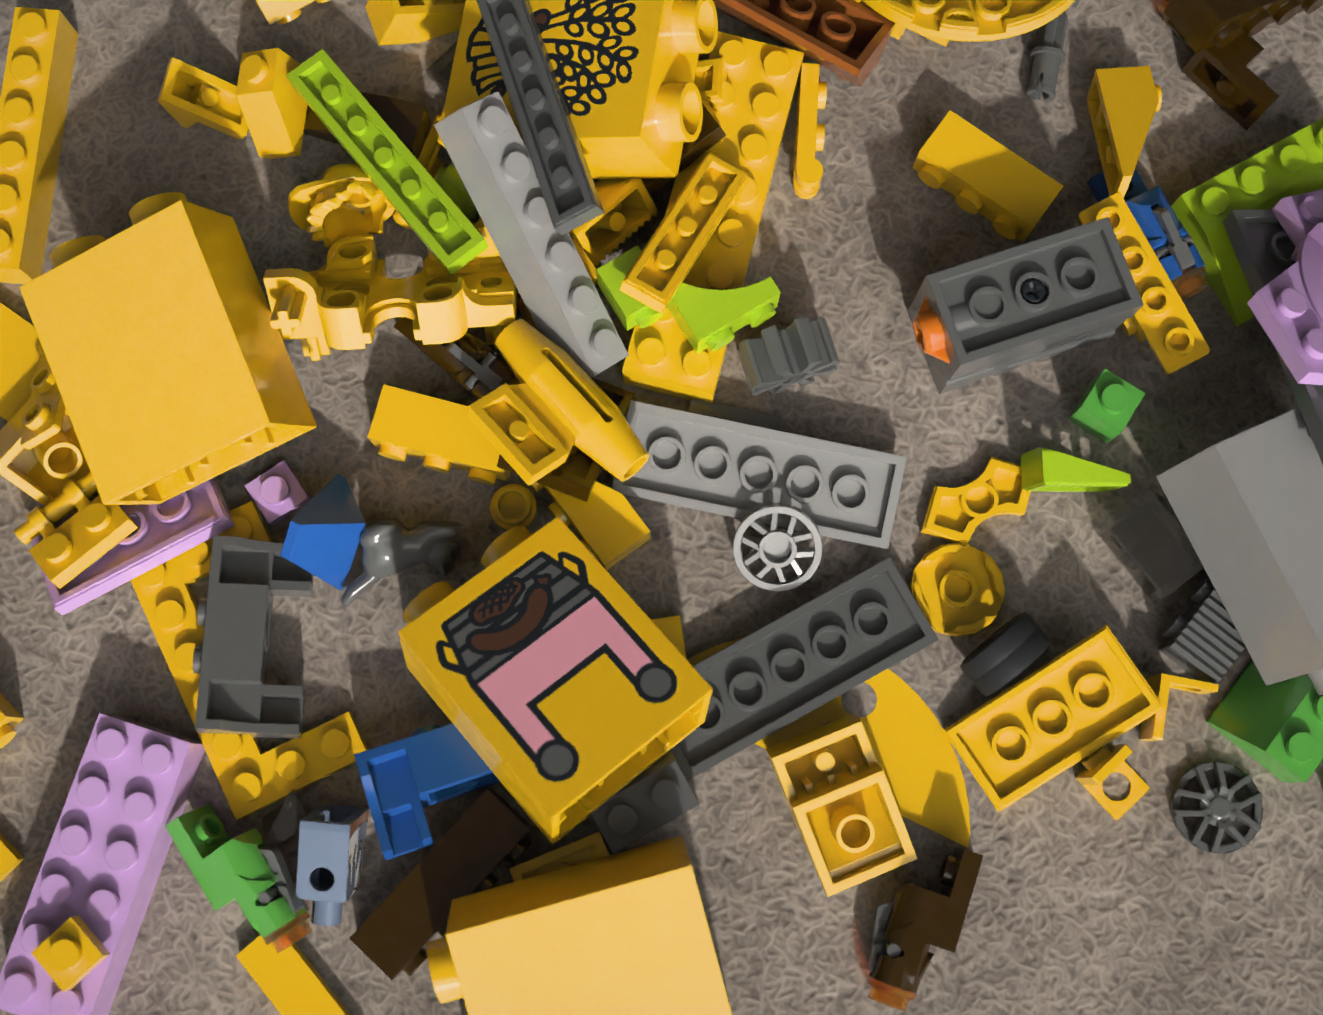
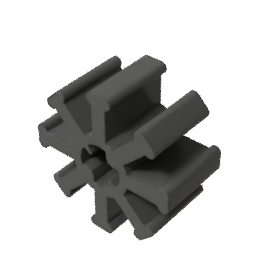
[738,317,840,396]

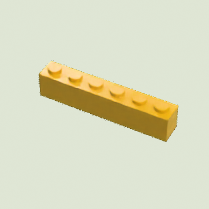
[0,7,79,284]

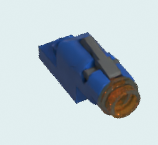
[1087,168,1209,301]

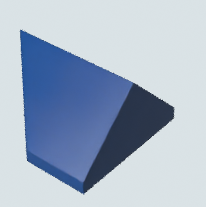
[280,474,365,590]

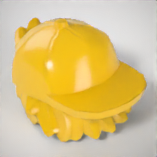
[287,164,395,248]

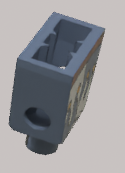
[296,803,369,926]

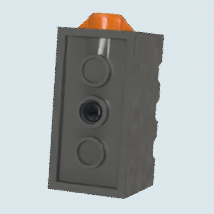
[908,217,1144,395]

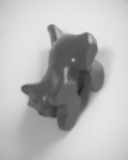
[341,518,461,606]

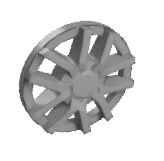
[733,503,822,591]

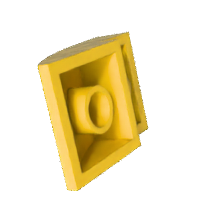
[765,713,918,897]

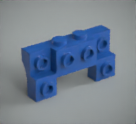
[354,723,500,860]

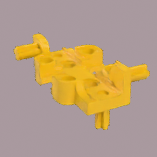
[263,215,518,361]

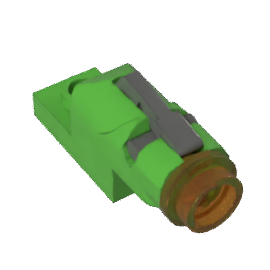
[165,804,313,954]

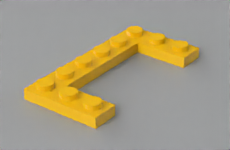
[130,501,369,820]

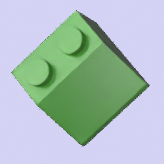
[1206,660,1323,782]

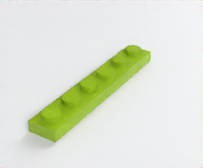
[286,49,488,275]

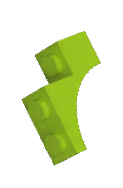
[596,245,781,354]

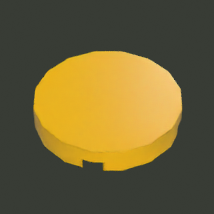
[909,542,1005,637]

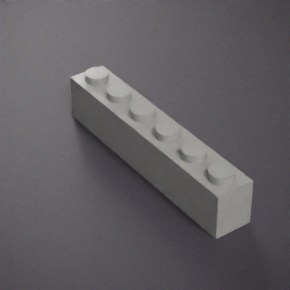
[434,92,629,377]

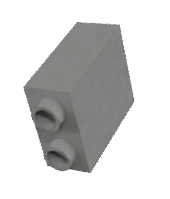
[1156,407,1323,695]

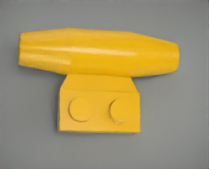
[466,319,650,486]

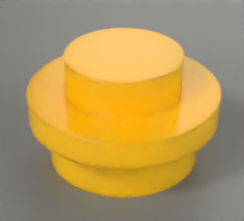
[490,484,537,530]

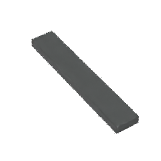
[477,0,605,235]

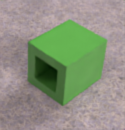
[1068,369,1146,443]

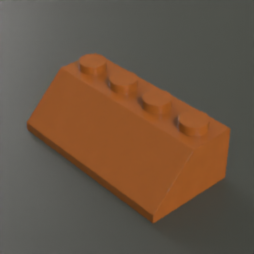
[713,0,895,87]

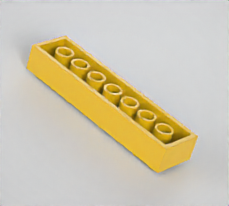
[622,31,804,403]

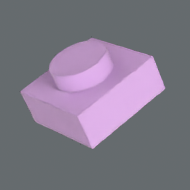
[245,460,312,526]

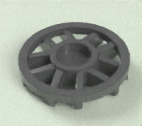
[1170,762,1263,853]

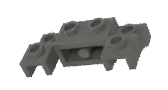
[193,536,314,738]

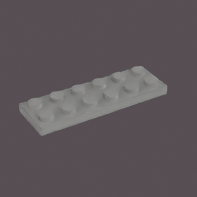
[612,400,907,549]

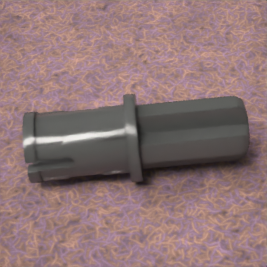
[1026,13,1068,102]

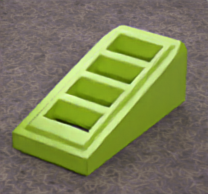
[1021,447,1131,492]

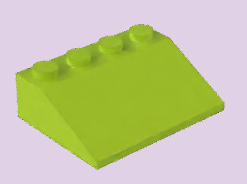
[1171,118,1323,327]

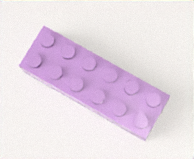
[0,713,205,1015]

